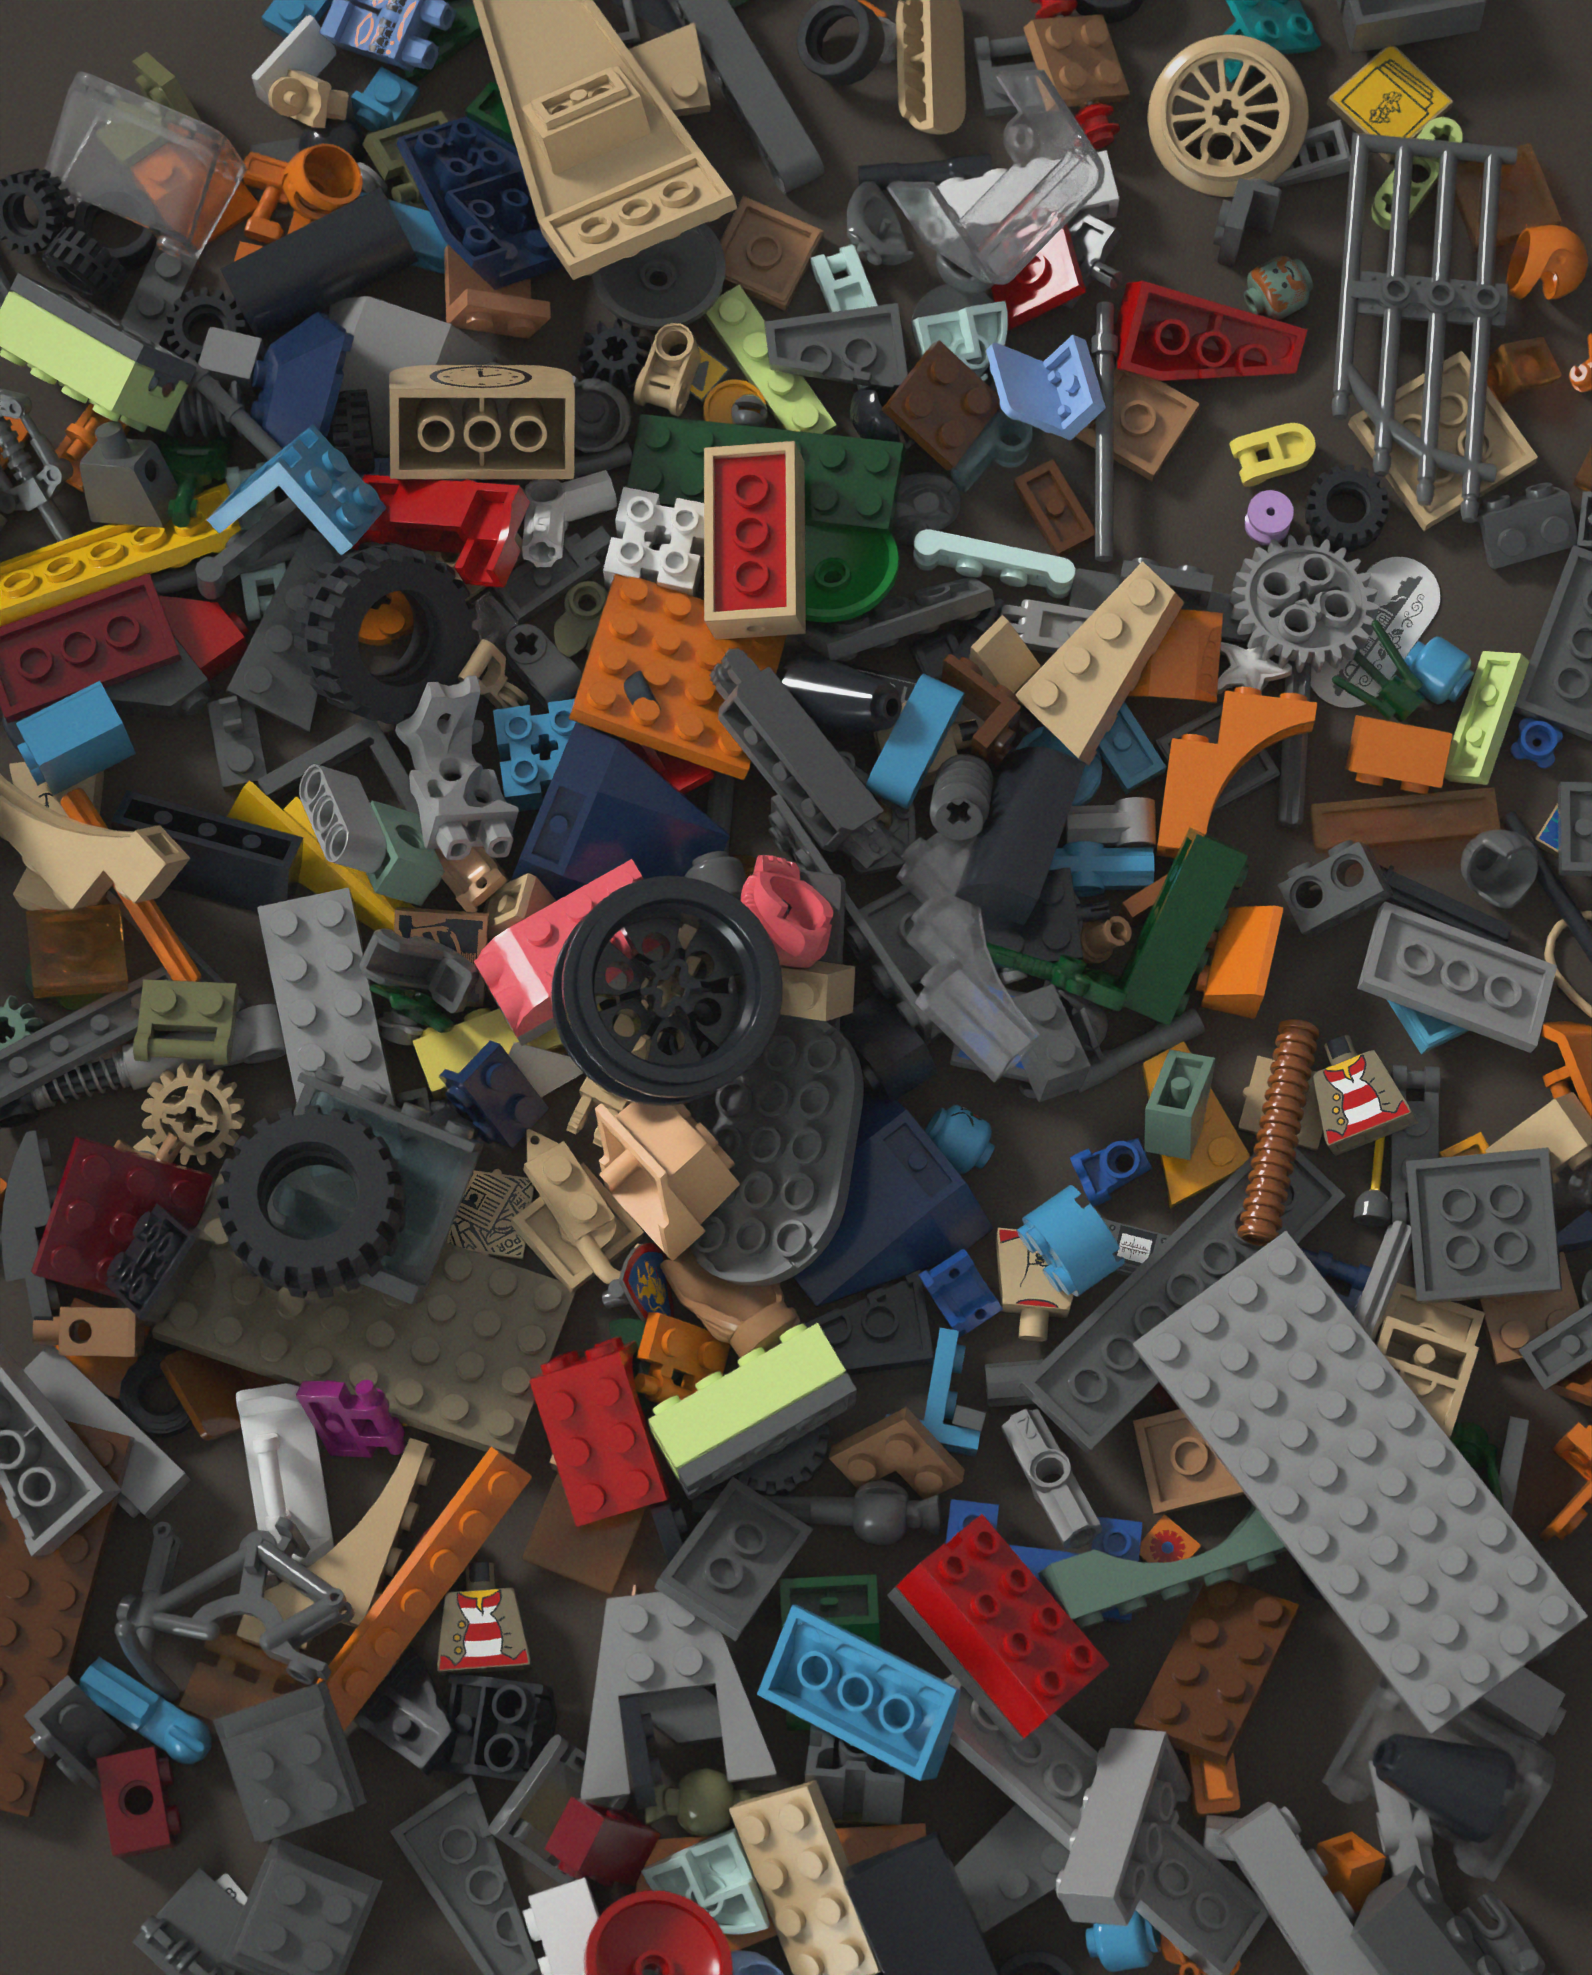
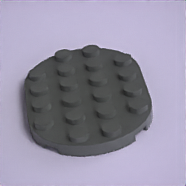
[689,1014,864,1287]

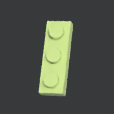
[1444,651,1529,785]

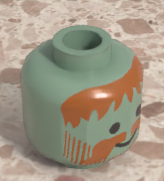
[1244,255,1313,321]

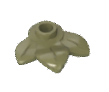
[554,581,608,659]

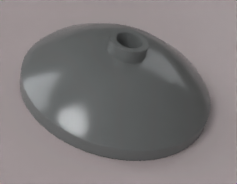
[592,223,726,331]

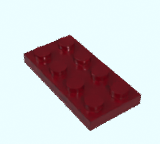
[0,573,182,723]

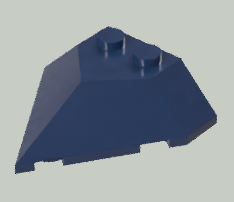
[250,312,354,460]

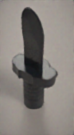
[952,597,1006,660]

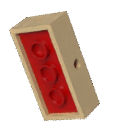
[704,441,806,640]

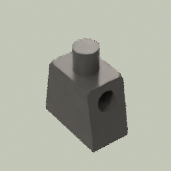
[79,421,178,528]

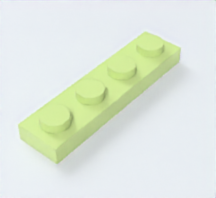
[703,285,836,435]

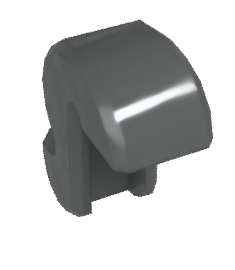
[359,928,479,1013]

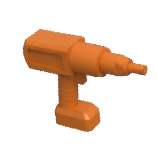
[242,151,288,244]

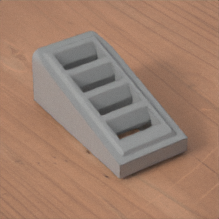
[1255,120,1351,188]

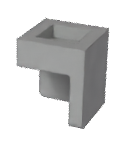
[198,327,266,396]

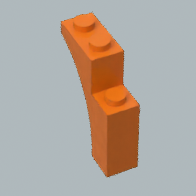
[1156,687,1317,858]

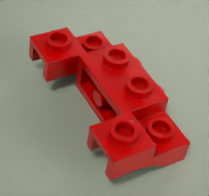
[352,474,530,588]

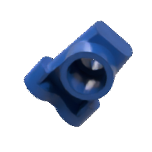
[1070,1137,1153,1208]

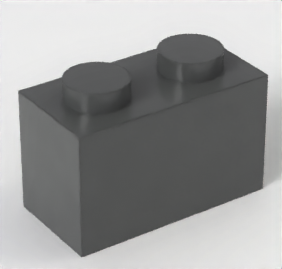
[1002,984,1091,1102]

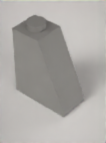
[1471,1666,1566,1741]

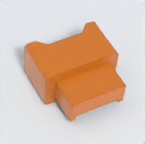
[1185,1752,1240,1818]

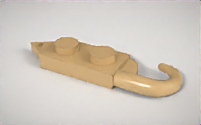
[523,1129,640,1284]

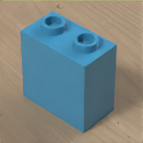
[16,681,136,796]

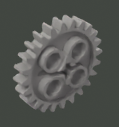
[1229,535,1379,673]

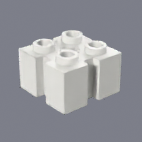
[603,487,704,597]

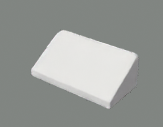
[252,14,336,107]

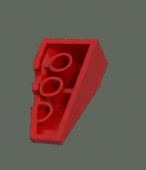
[1115,281,1307,381]

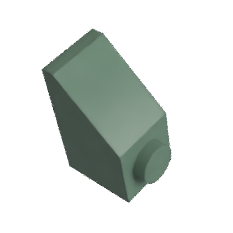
[1144,1049,1215,1160]

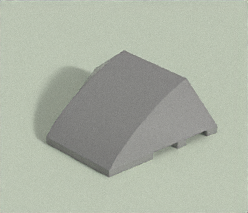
[328,296,497,457]

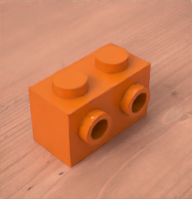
[1345,715,1453,794]

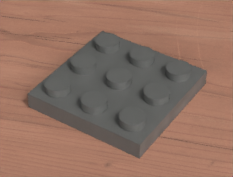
[1406,1148,1563,1304]

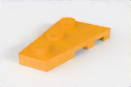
[1142,1041,1251,1209]

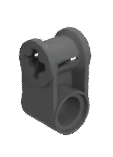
[505,624,582,711]

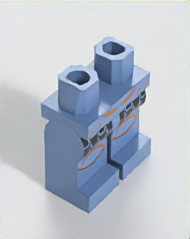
[319,0,456,73]

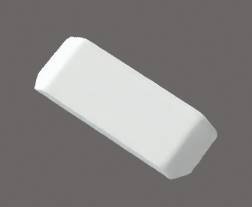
[236,1383,334,1575]

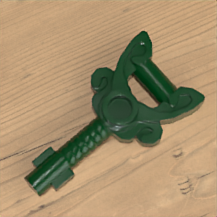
[159,436,232,528]
[979,941,1128,1011]

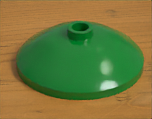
[805,525,899,622]

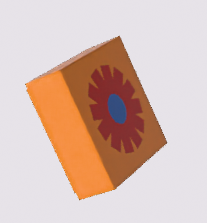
[1139,1514,1201,1563]

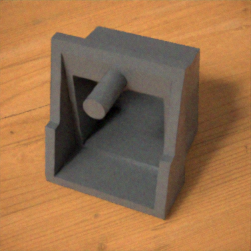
[213,1680,367,1843]
[219,1837,383,1975]

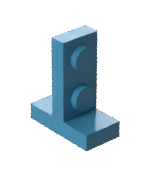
[886,1328,981,1457]

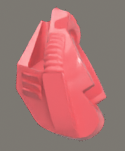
[741,855,833,968]

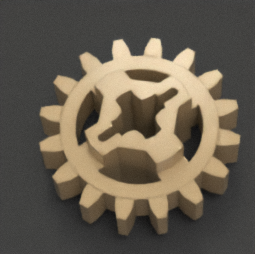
[141,1062,245,1165]

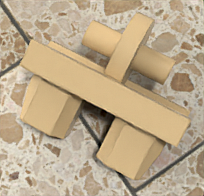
[268,69,348,128]

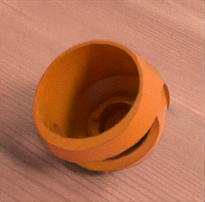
[282,143,363,220]
[1506,225,1588,300]

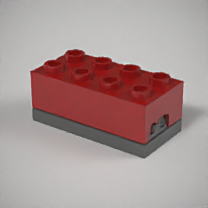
[887,1514,1110,1747]

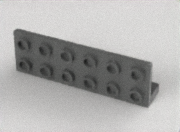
[768,794,963,1046]

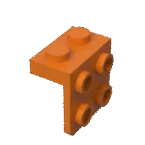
[1539,1422,1592,1543]

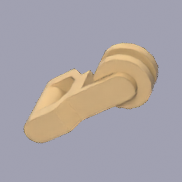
[458,639,528,709]

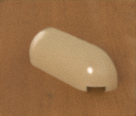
[896,0,966,134]

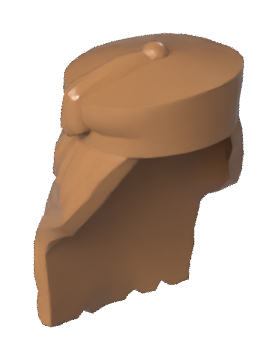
[660,1247,800,1358]

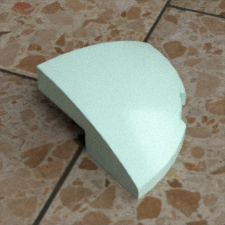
[911,301,1008,381]
[641,1828,770,1934]

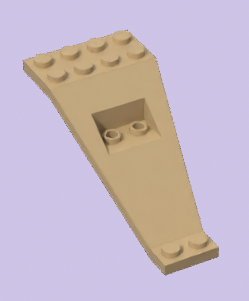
[473,0,737,280]

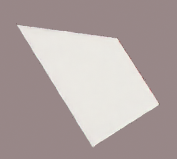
[508,1042,583,1097]

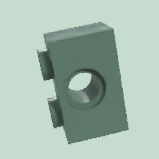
[366,800,445,906]

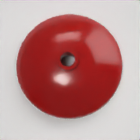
[584,1890,733,1975]

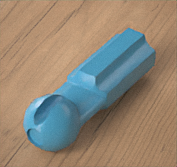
[79,1656,212,1764]

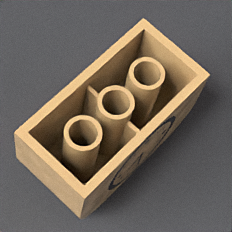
[389,365,575,479]

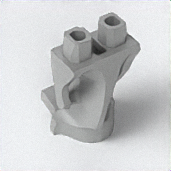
[395,675,519,860]

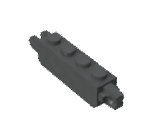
[709,648,893,869]

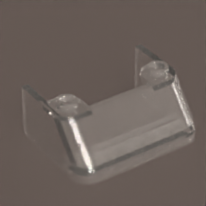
[887,70,1105,285]

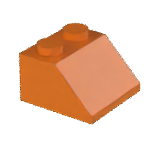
[1195,906,1284,1019]

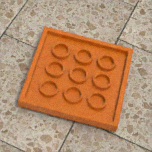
[569,574,787,781]

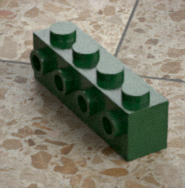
[1118,827,1249,1026]

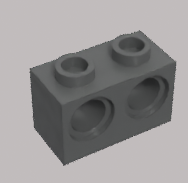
[1278,840,1394,938]

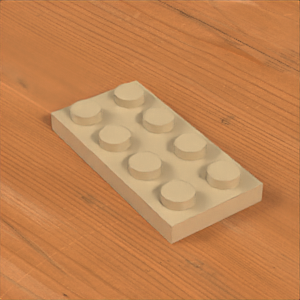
[729,1780,882,1975]

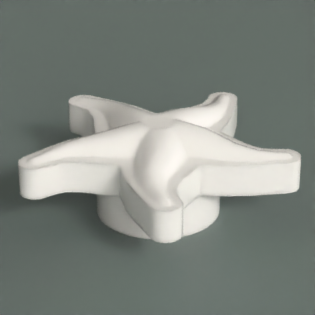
[1217,642,1292,694]

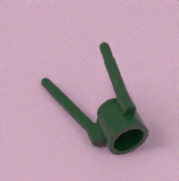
[1332,620,1426,723]
[1449,1422,1504,1508]

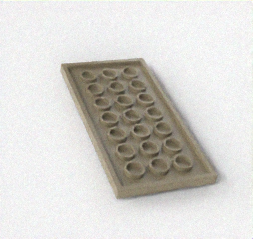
[152,1168,577,1461]

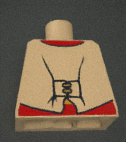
[995,1228,1073,1342]

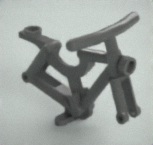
[115,1517,355,1702]

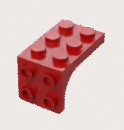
[529,1336,670,1527]

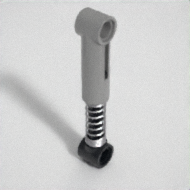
[0,1004,286,1129]

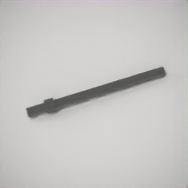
[1091,302,1118,562]

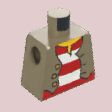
[1313,1035,1418,1156]
[437,1562,533,1676]

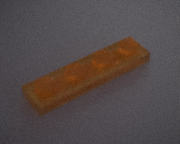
[1310,787,1500,853]

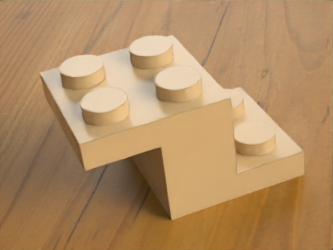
[1374,1283,1485,1438]

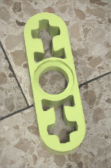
[1372,117,1463,230]

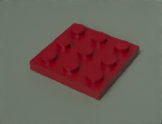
[31,1136,213,1298]

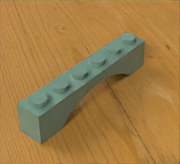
[1038,1504,1293,1630]

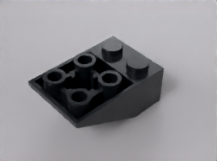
[105,1204,215,1323]

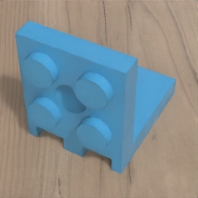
[207,425,387,556]

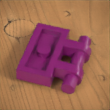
[296,1379,407,1458]

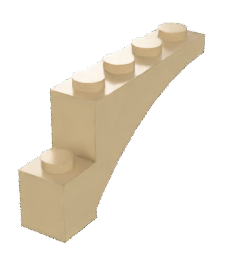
[0,774,190,910]
[236,1438,436,1652]

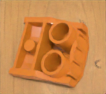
[1127,609,1223,703]

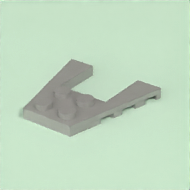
[581,1592,776,1801]

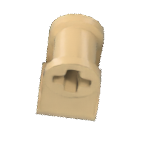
[634,323,701,416]

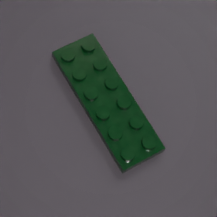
[627,414,906,535]

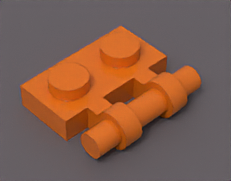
[634,1312,731,1404]

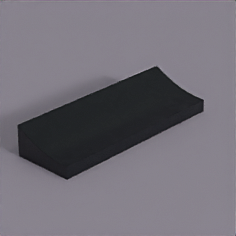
[843,1831,1001,1975]

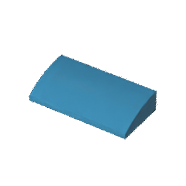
[757,1604,960,1781]

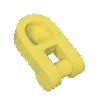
[1229,423,1316,487]

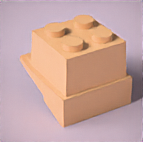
[595,1102,740,1262]

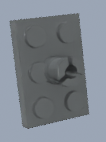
[654,1477,813,1642]

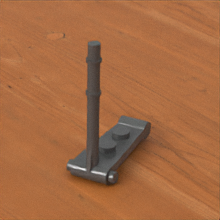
[184,356,310,599]

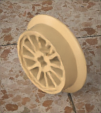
[1148,35,1309,197]

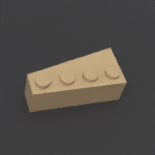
[1015,561,1184,766]

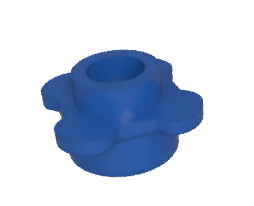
[1511,718,1563,769]

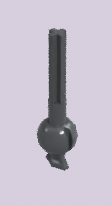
[691,1479,942,1546]

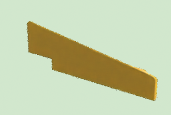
[227,780,415,931]

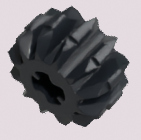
[577,318,651,394]

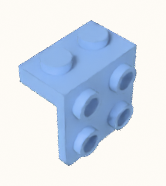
[986,335,1106,440]

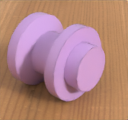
[1245,490,1294,546]

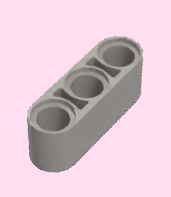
[299,764,387,874]

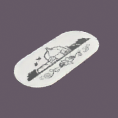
[1311,557,1440,708]

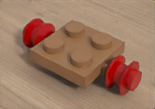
[1023,0,1130,149]

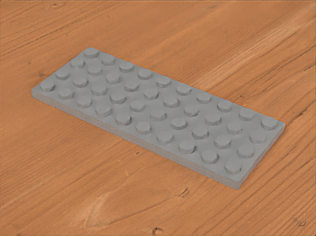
[1133,1231,1588,1736]

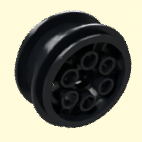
[551,876,783,1106]

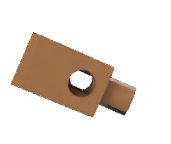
[33,1307,145,1357]

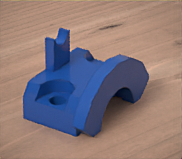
[918,1248,1003,1338]

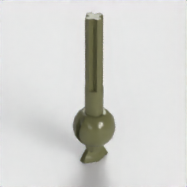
[644,1769,897,1837]

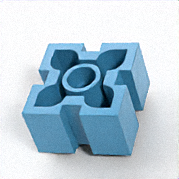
[493,699,587,812]

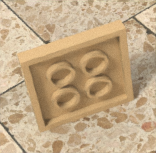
[1348,351,1538,531]

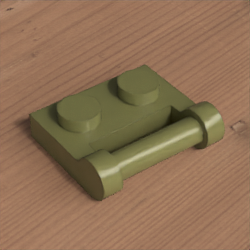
[133,979,239,1065]

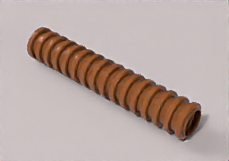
[1237,1019,1320,1246]

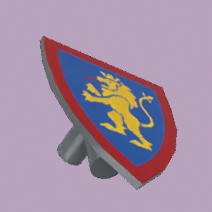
[602,1243,675,1324]

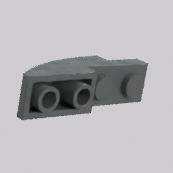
[1,1130,61,1321]

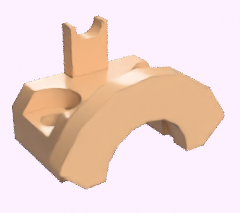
[435,846,509,912]

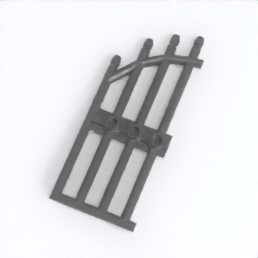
[1332,133,1517,523]

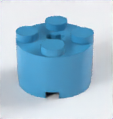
[1016,1185,1125,1297]

